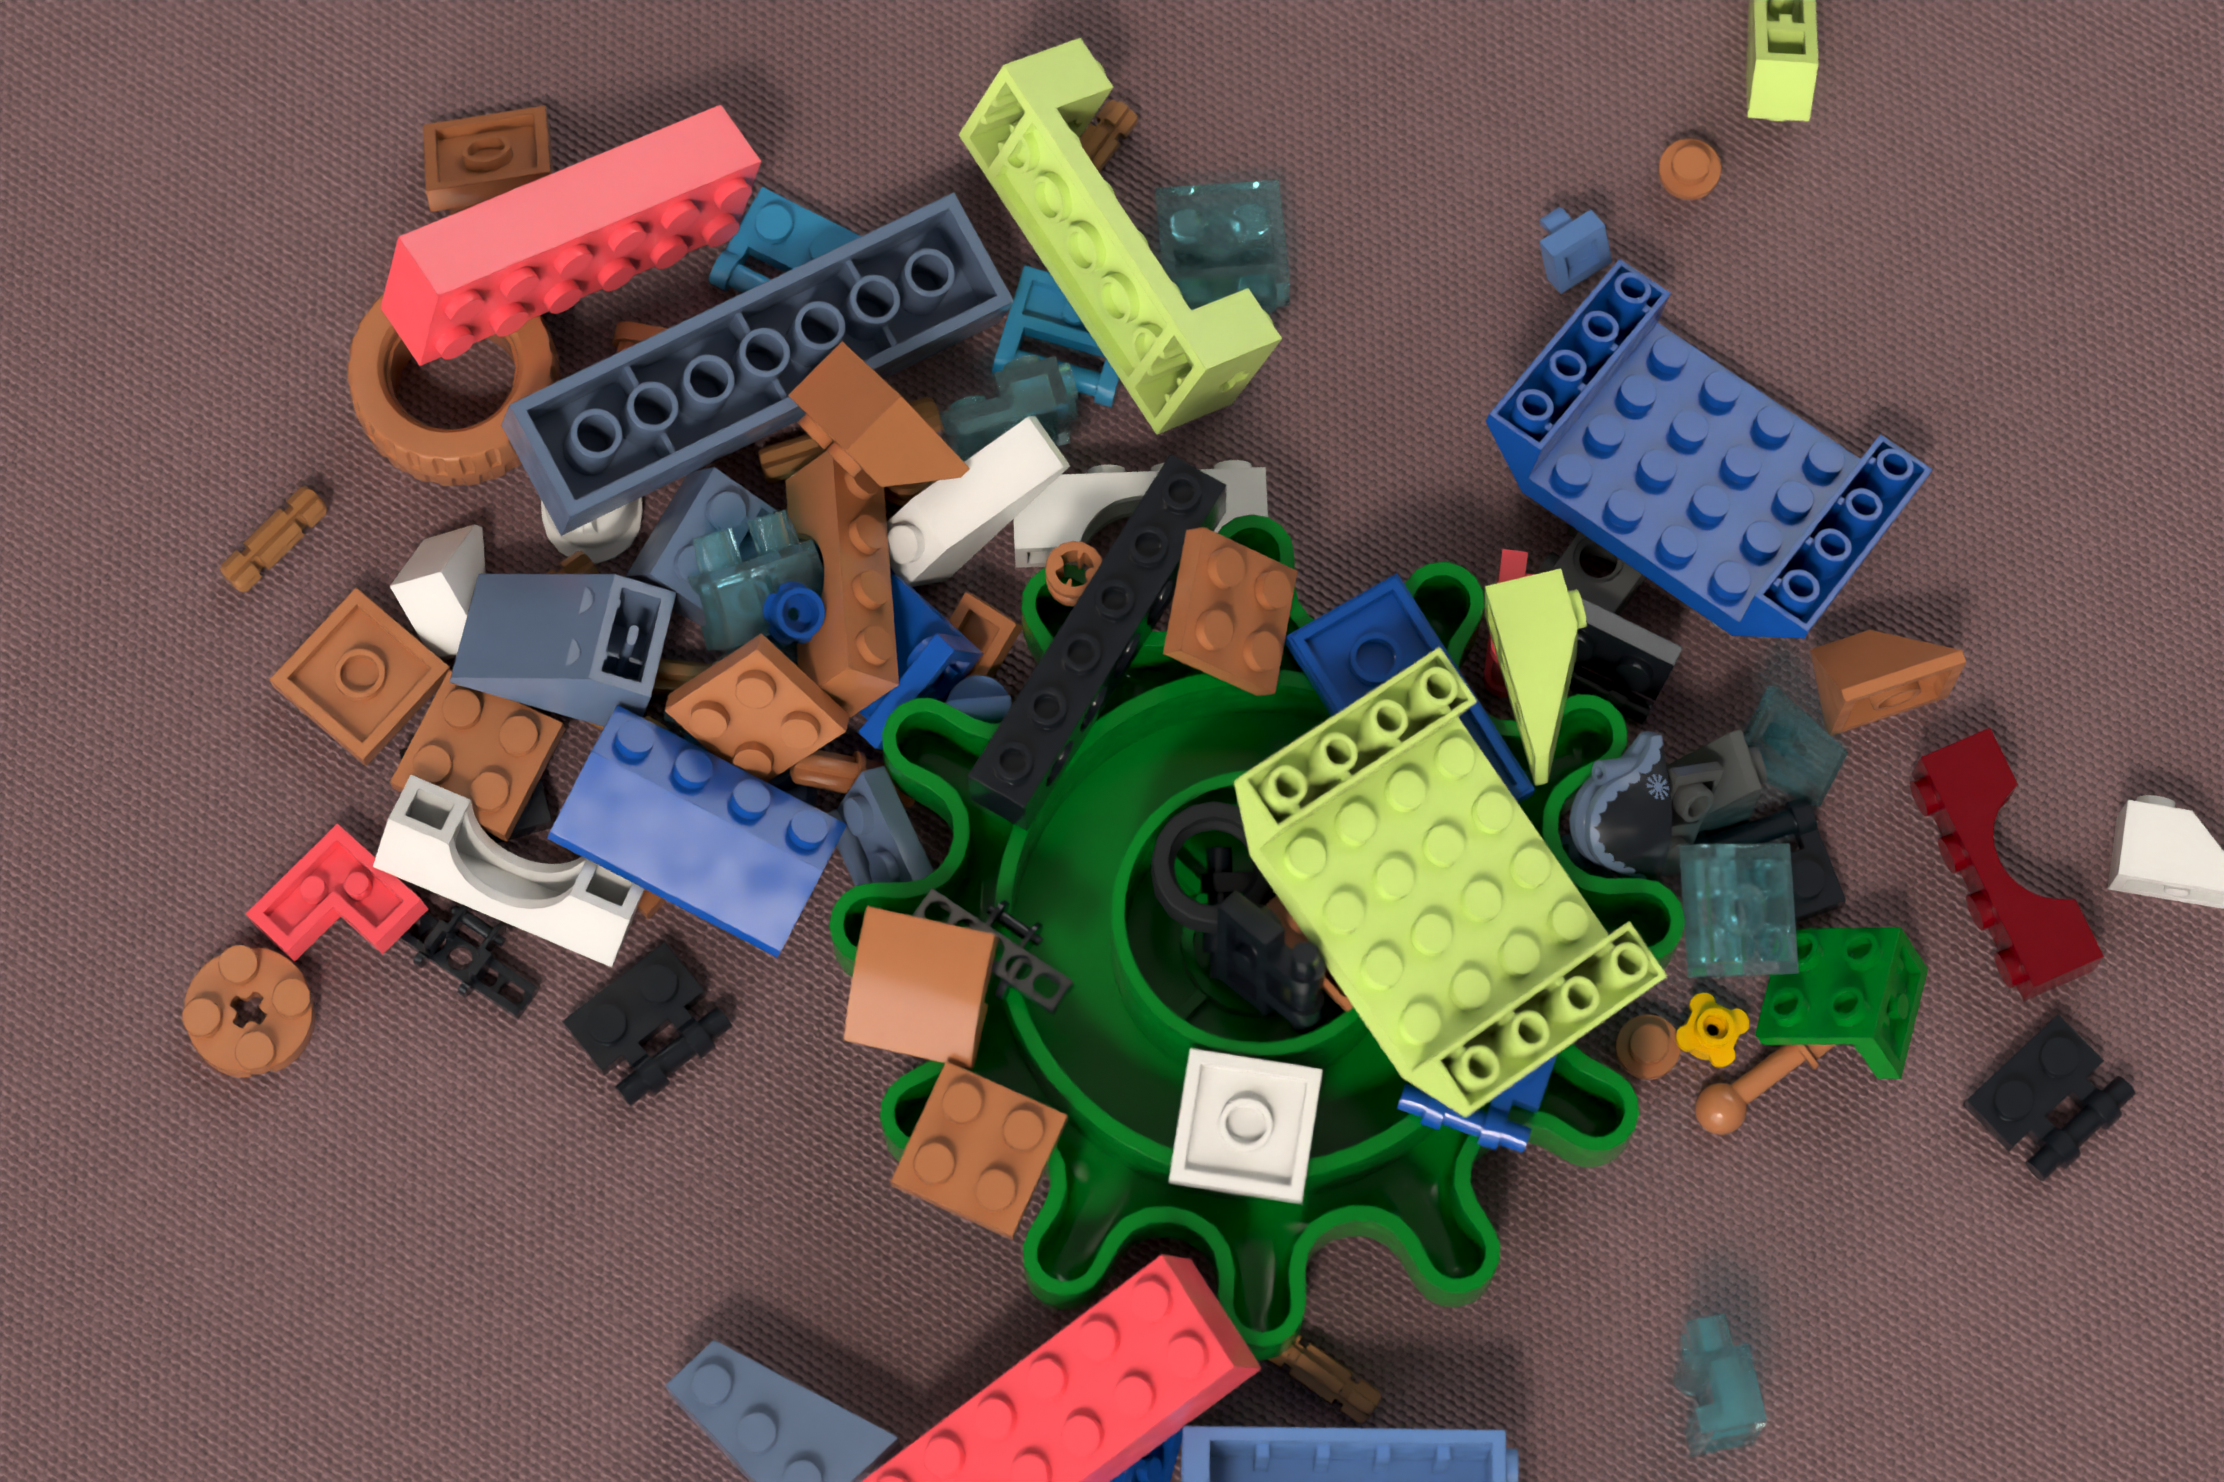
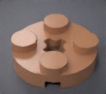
[182,945,315,1078]

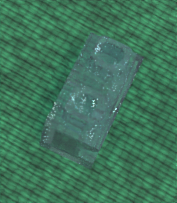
[688,510,824,651]
[1673,1314,1767,1457]

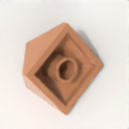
[1810,630,1966,736]

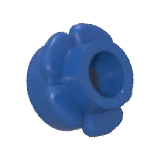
[763,581,825,645]

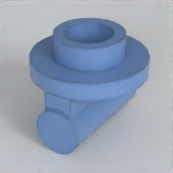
[946,675,1012,724]

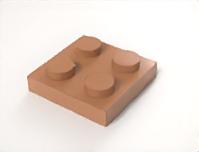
[423,105,553,212]
[1163,527,1298,696]
[269,588,451,766]
[664,633,850,782]
[390,670,565,841]
[890,1061,1068,1240]

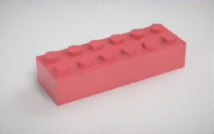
[380,104,761,366]
[861,1255,1262,1482]

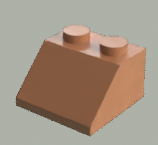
[788,341,970,487]

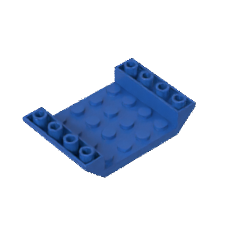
[1486,258,1933,639]

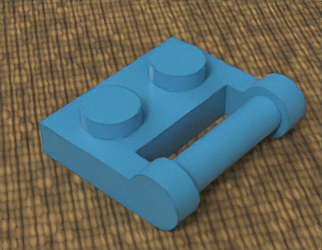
[708,187,861,293]
[992,265,1121,408]

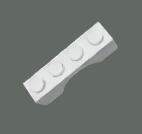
[1014,460,1268,568]
[373,775,645,967]

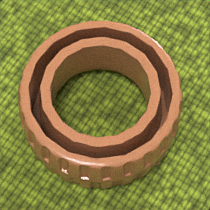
[347,294,561,486]

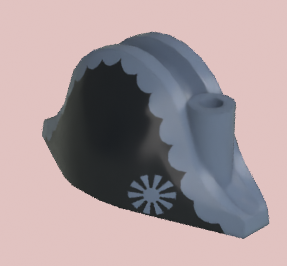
[1570,731,1673,882]

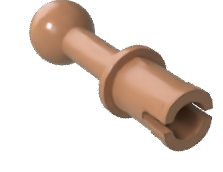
[1695,1045,1835,1135]

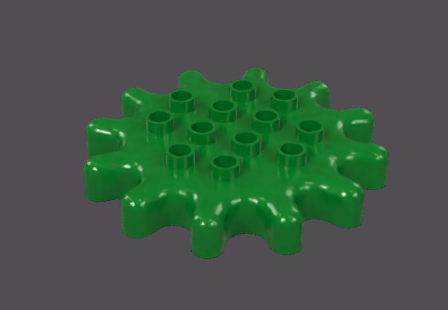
[829,514,1685,1360]

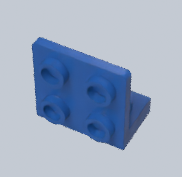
[858,573,984,749]

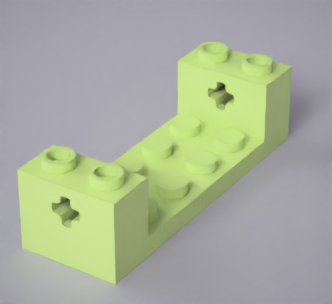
[958,38,1282,435]

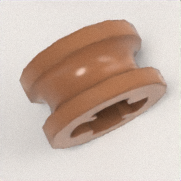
[1045,541,1102,606]

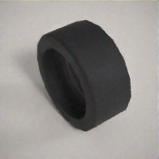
[1150,801,1272,934]

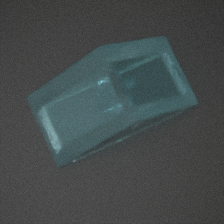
[1743,685,1848,807]

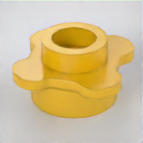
[1675,993,1749,1068]

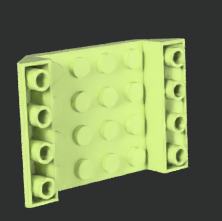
[1234,647,1667,1117]

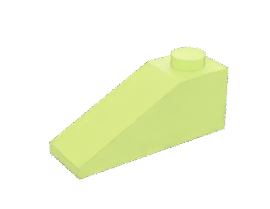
[1746,0,1819,121]
[1485,568,1587,786]

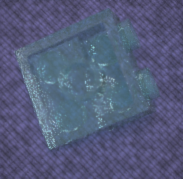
[1155,180,1289,315]
[939,355,1079,462]
[1679,844,1799,978]

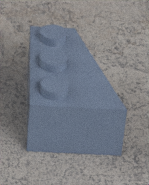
[665,1340,901,1482]

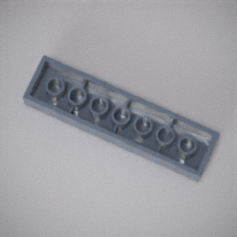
[501,192,1014,536]

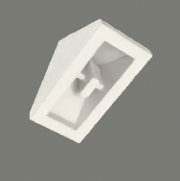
[390,524,486,661]

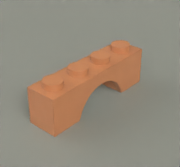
[786,451,899,717]

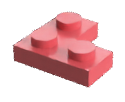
[245,823,428,962]

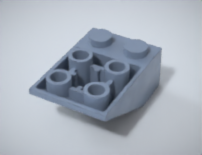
[625,467,824,667]
[449,574,676,727]

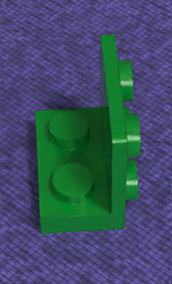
[1755,927,1928,1079]

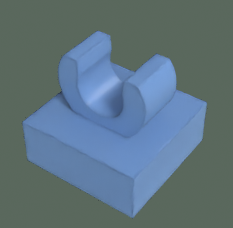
[1539,207,1612,294]

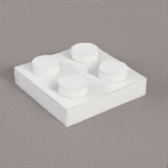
[1169,1048,1322,1204]

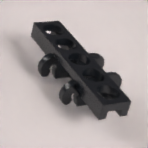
[913,889,1074,1015]
[399,905,539,1020]

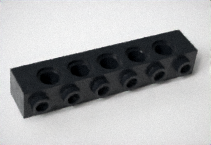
[968,454,1226,831]

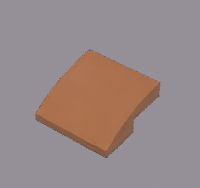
[844,906,999,1070]

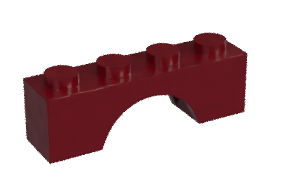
[1910,728,2104,1001]

